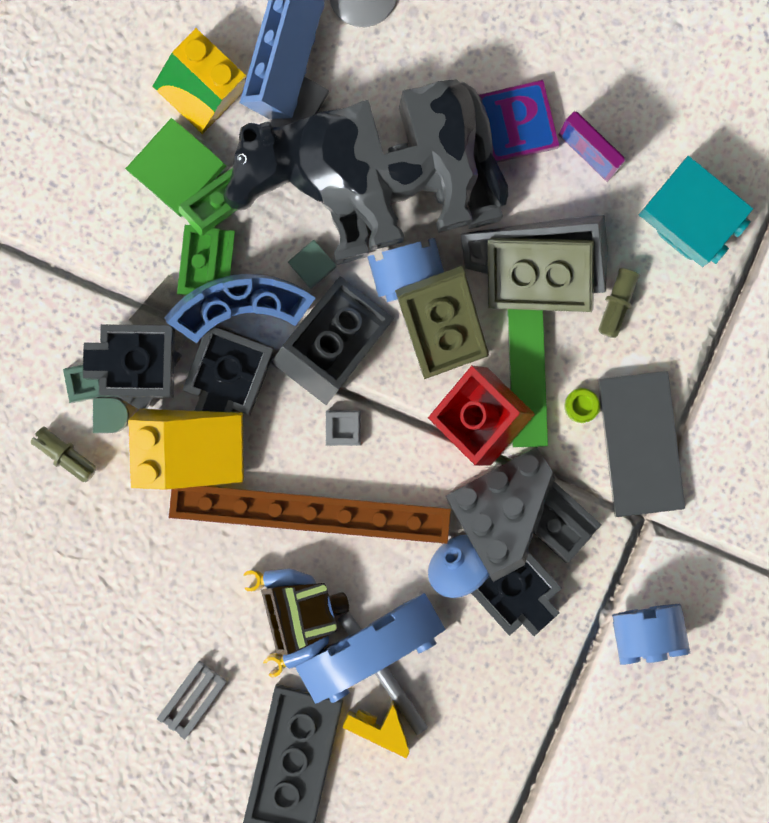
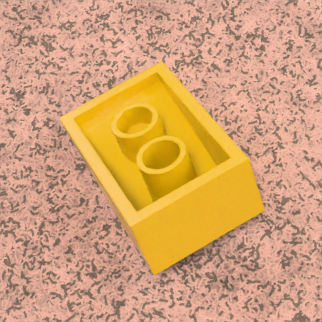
[128,409,244,490]

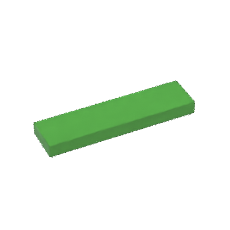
[507,309,548,448]

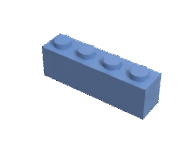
[239,0,325,120]

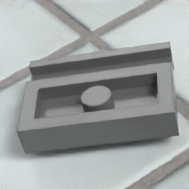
[535,482,601,563]

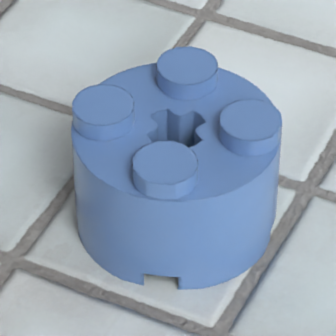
[367,238,444,302]
[612,604,690,665]

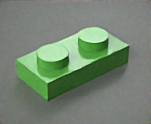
[179,168,237,236]

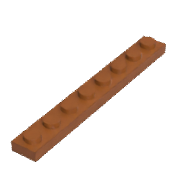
[169,486,451,544]

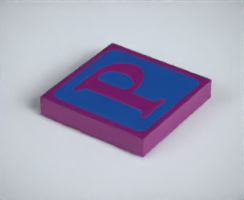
[479,80,559,163]
[558,111,625,182]

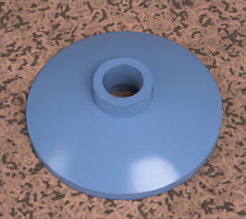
[428,534,489,598]

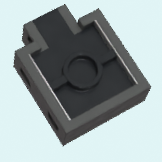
[83,324,175,398]
[183,327,275,416]
[471,553,562,636]

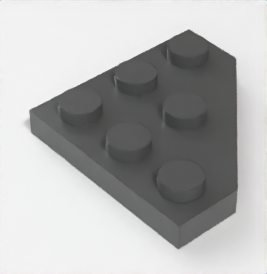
[445,447,555,582]

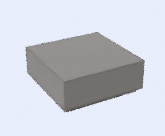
[326,411,361,446]

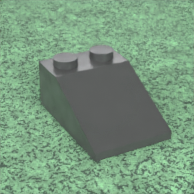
[271,276,394,405]

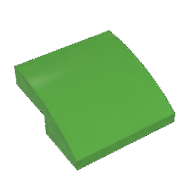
[125,118,226,217]

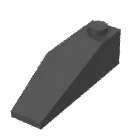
[461,215,608,293]

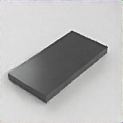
[598,371,685,517]
[243,684,343,823]

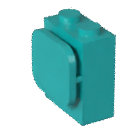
[638,155,753,267]

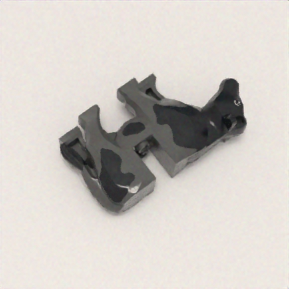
[224,79,509,265]

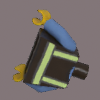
[243,568,349,678]

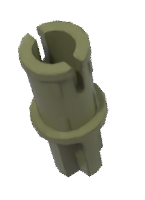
[598,268,640,338]
[30,426,96,483]

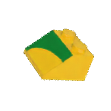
[152,28,247,134]

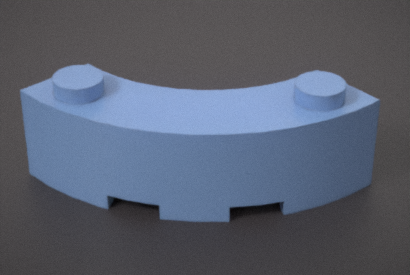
[165,274,316,344]
[295,593,446,704]

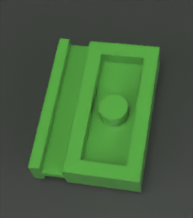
[177,224,235,296]

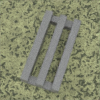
[157,661,227,740]

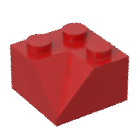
[428,365,535,466]

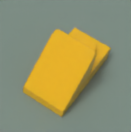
[342,701,409,759]

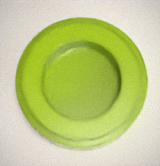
[564,388,600,423]

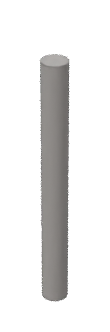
[338,612,428,735]

